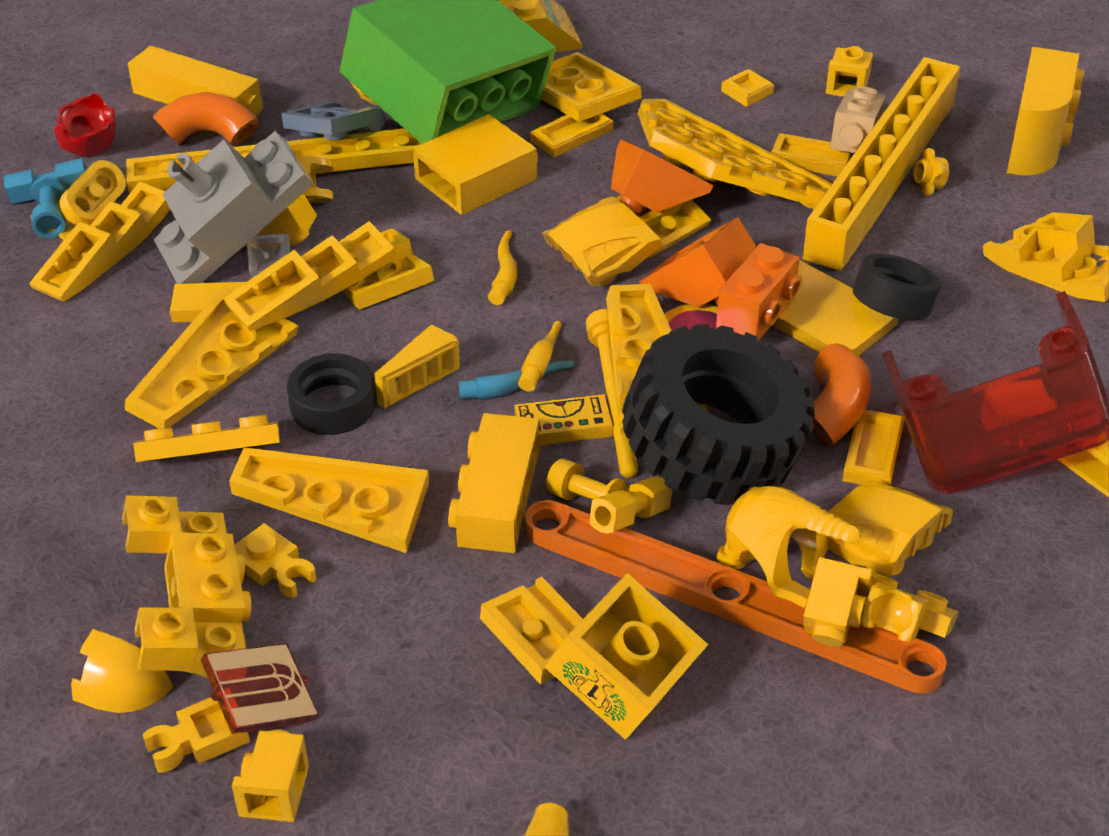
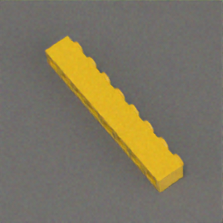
[803,57,961,272]

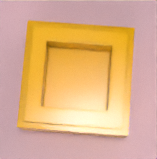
[721,69,774,107]

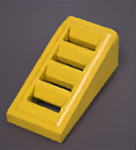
[375,325,460,409]

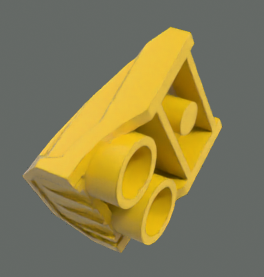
[542,196,663,287]
[827,480,953,577]

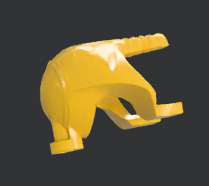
[716,486,859,608]

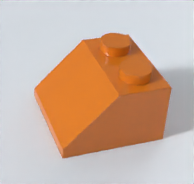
[639,217,757,307]

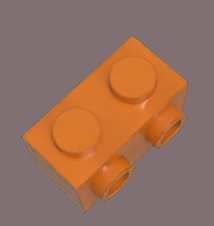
[716,243,802,342]

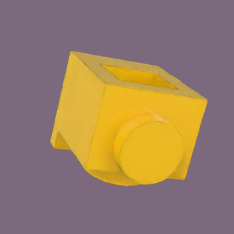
[826,46,873,97]
[803,557,872,647]
[232,730,309,822]

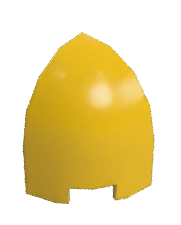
[71,629,174,713]

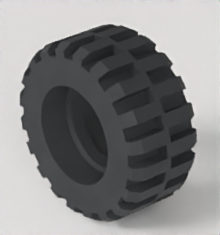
[622,324,815,505]

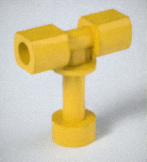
[546,458,672,534]

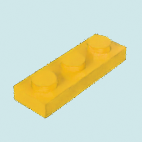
[133,414,280,462]

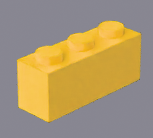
[448,413,540,553]

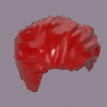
[54,93,116,157]

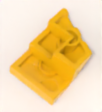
[983,212,1109,302]

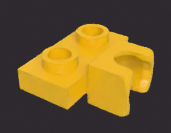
[858,573,959,642]

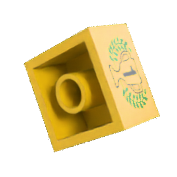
[544,573,708,740]

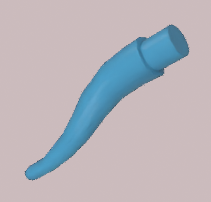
[458,360,575,400]

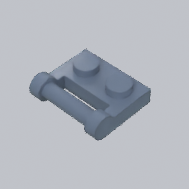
[282,102,385,140]

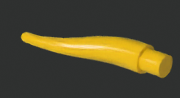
[488,230,518,305]
[518,321,562,392]

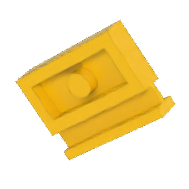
[480,577,583,685]

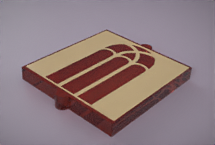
[201,643,319,734]

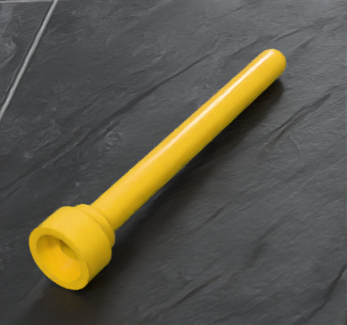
[586,309,638,479]

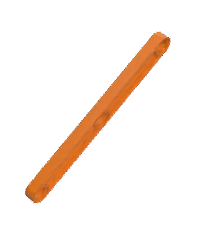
[525,500,947,694]

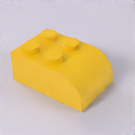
[1007,47,1084,175]

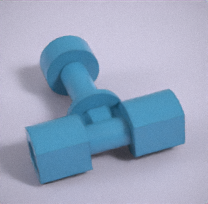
[4,158,87,239]

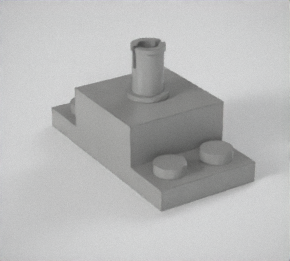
[153,131,314,284]

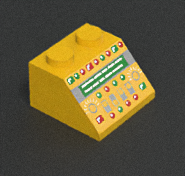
[505,0,582,52]

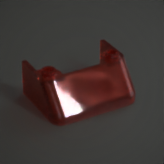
[882,291,1109,494]

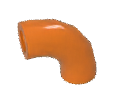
[152,92,260,147]
[812,343,872,447]

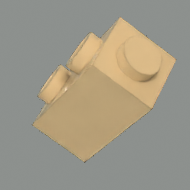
[830,87,886,153]

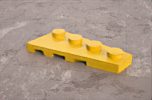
[606,284,708,433]
[125,286,299,428]
[229,447,429,553]

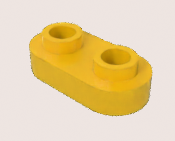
[60,160,126,225]

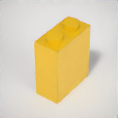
[413,114,538,215]

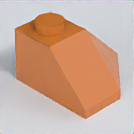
[610,140,714,213]

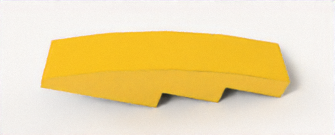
[29,182,171,302]
[223,221,397,331]

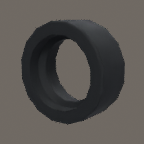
[853,253,941,321]
[286,353,376,435]

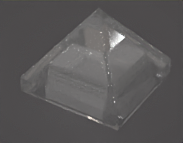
[247,234,290,278]

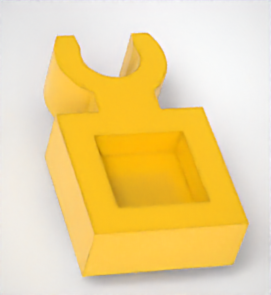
[235,523,317,598]
[142,691,250,773]

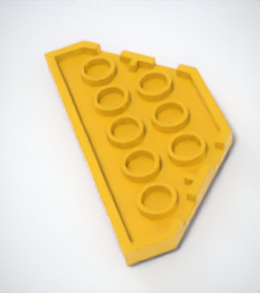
[638,99,832,209]

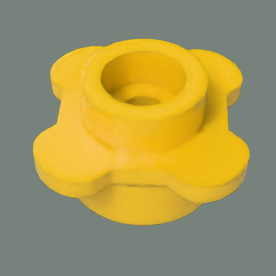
[913,148,949,196]

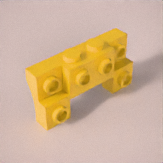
[122,495,251,683]

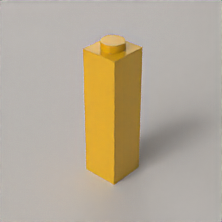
[127,45,263,116]

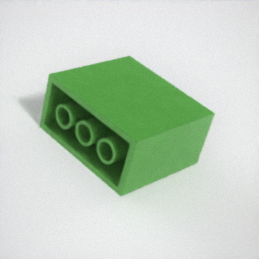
[339,0,557,144]

